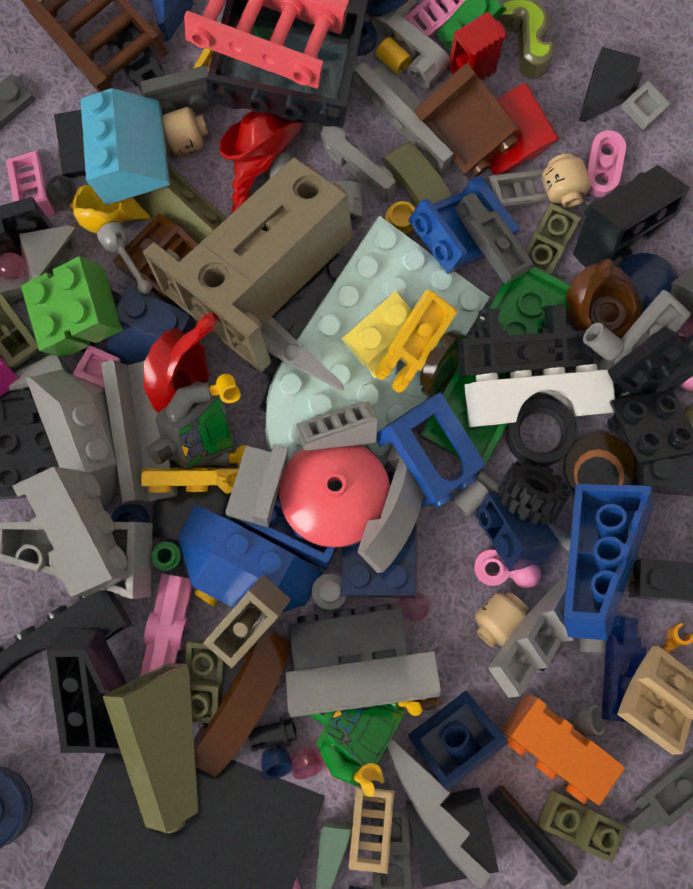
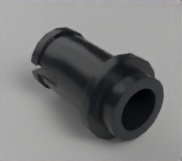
[248,716,297,752]

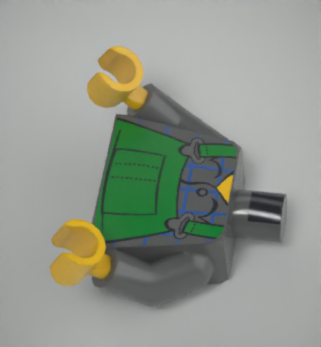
[147,374,248,469]

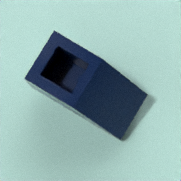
[476,491,559,572]

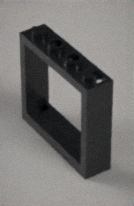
[206,0,367,128]

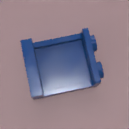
[408,176,520,274]

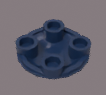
[619,253,678,311]

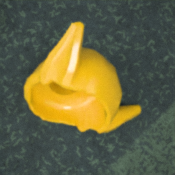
[69,185,150,234]

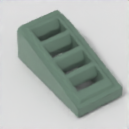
[316,821,352,889]

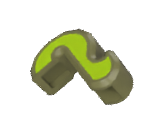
[497,0,554,79]

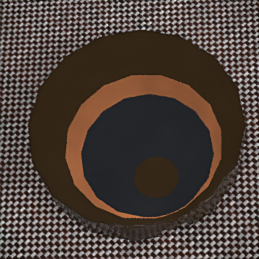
[420,330,468,397]
[563,433,635,493]

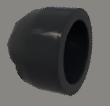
[47,175,76,203]

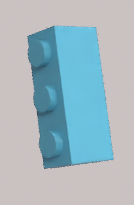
[80,88,170,205]

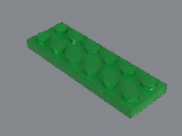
[420,267,570,470]

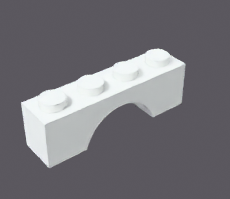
[464,364,615,427]

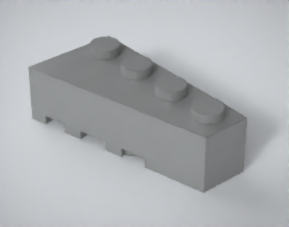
[0,522,153,599]

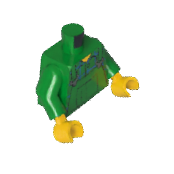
[309,699,426,797]

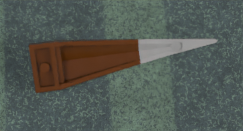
[113,213,344,390]

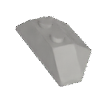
[26,369,120,506]

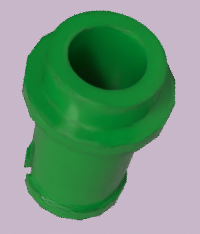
[151,542,182,571]

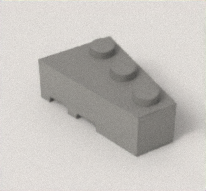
[12,466,129,597]

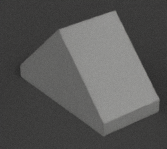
[19,225,76,280]

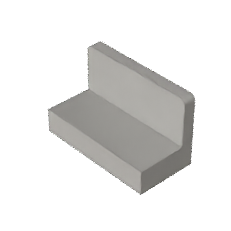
[226,445,289,528]

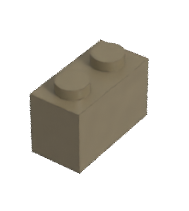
[203,574,291,668]

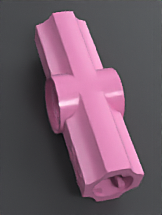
[139,574,193,677]

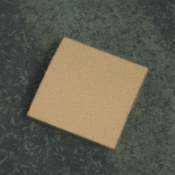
[617,645,693,755]

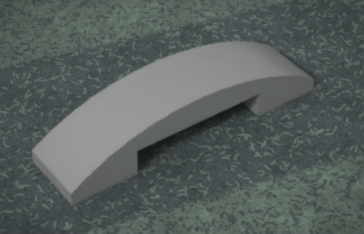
[358,444,424,573]

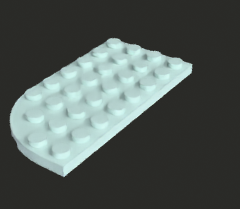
[265,216,490,491]

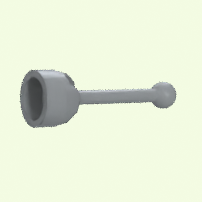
[97,222,152,294]

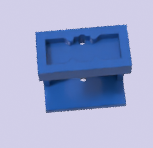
[376,392,486,508]

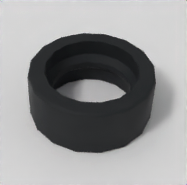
[506,398,576,467]

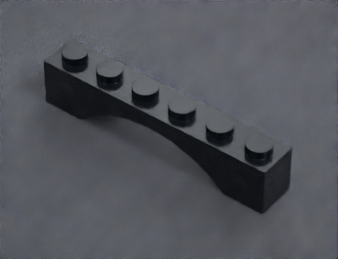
[0,590,132,683]

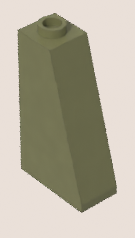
[103,664,198,833]

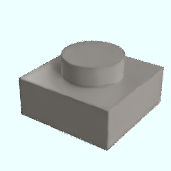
[621,80,671,130]

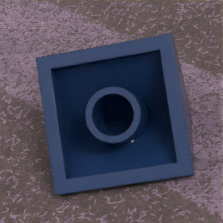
[408,691,508,791]

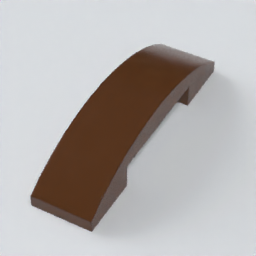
[194,629,292,777]

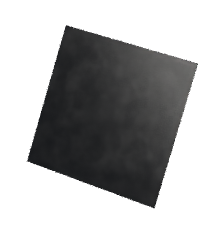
[44,753,325,889]

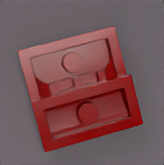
[489,83,560,175]

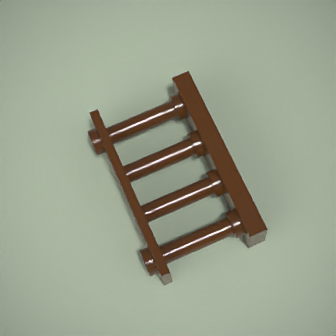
[21,0,168,92]

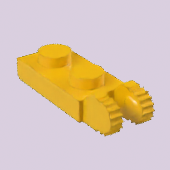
[375,289,457,393]

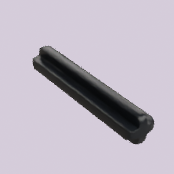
[488,785,577,886]

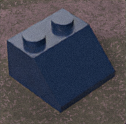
[106,286,196,365]

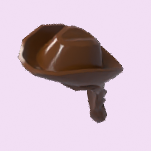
[566,259,644,339]

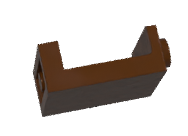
[413,63,521,178]

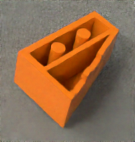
[500,694,625,806]

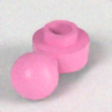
[474,548,541,589]

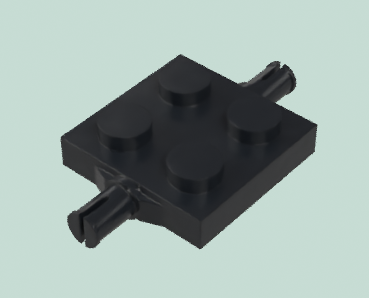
[607,325,693,400]

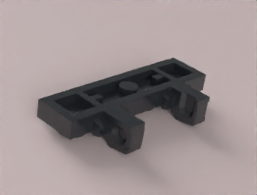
[457,305,593,376]

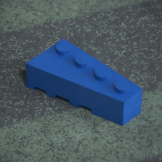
[564,484,653,640]

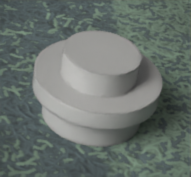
[312,573,347,610]

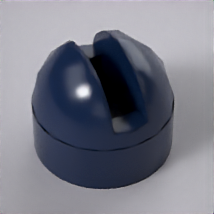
[261,745,292,779]

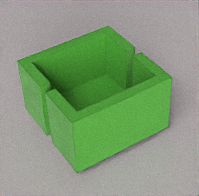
[21,256,123,358]

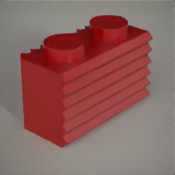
[448,12,506,80]

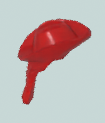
[220,111,304,214]
[144,313,218,413]

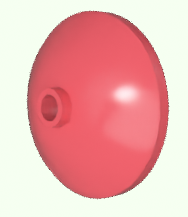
[279,445,390,548]

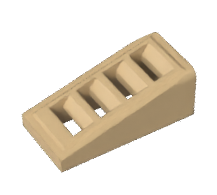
[349,787,394,874]

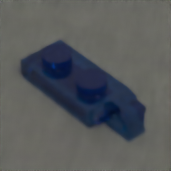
[601,616,646,722]

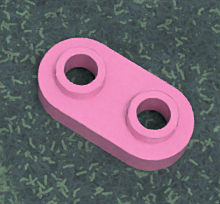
[586,130,626,198]

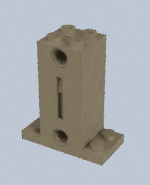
[143,157,353,372]

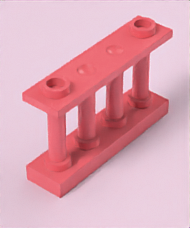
[184,0,349,89]

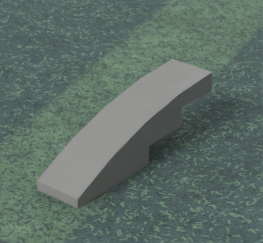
[488,573,574,698]
[387,739,491,889]

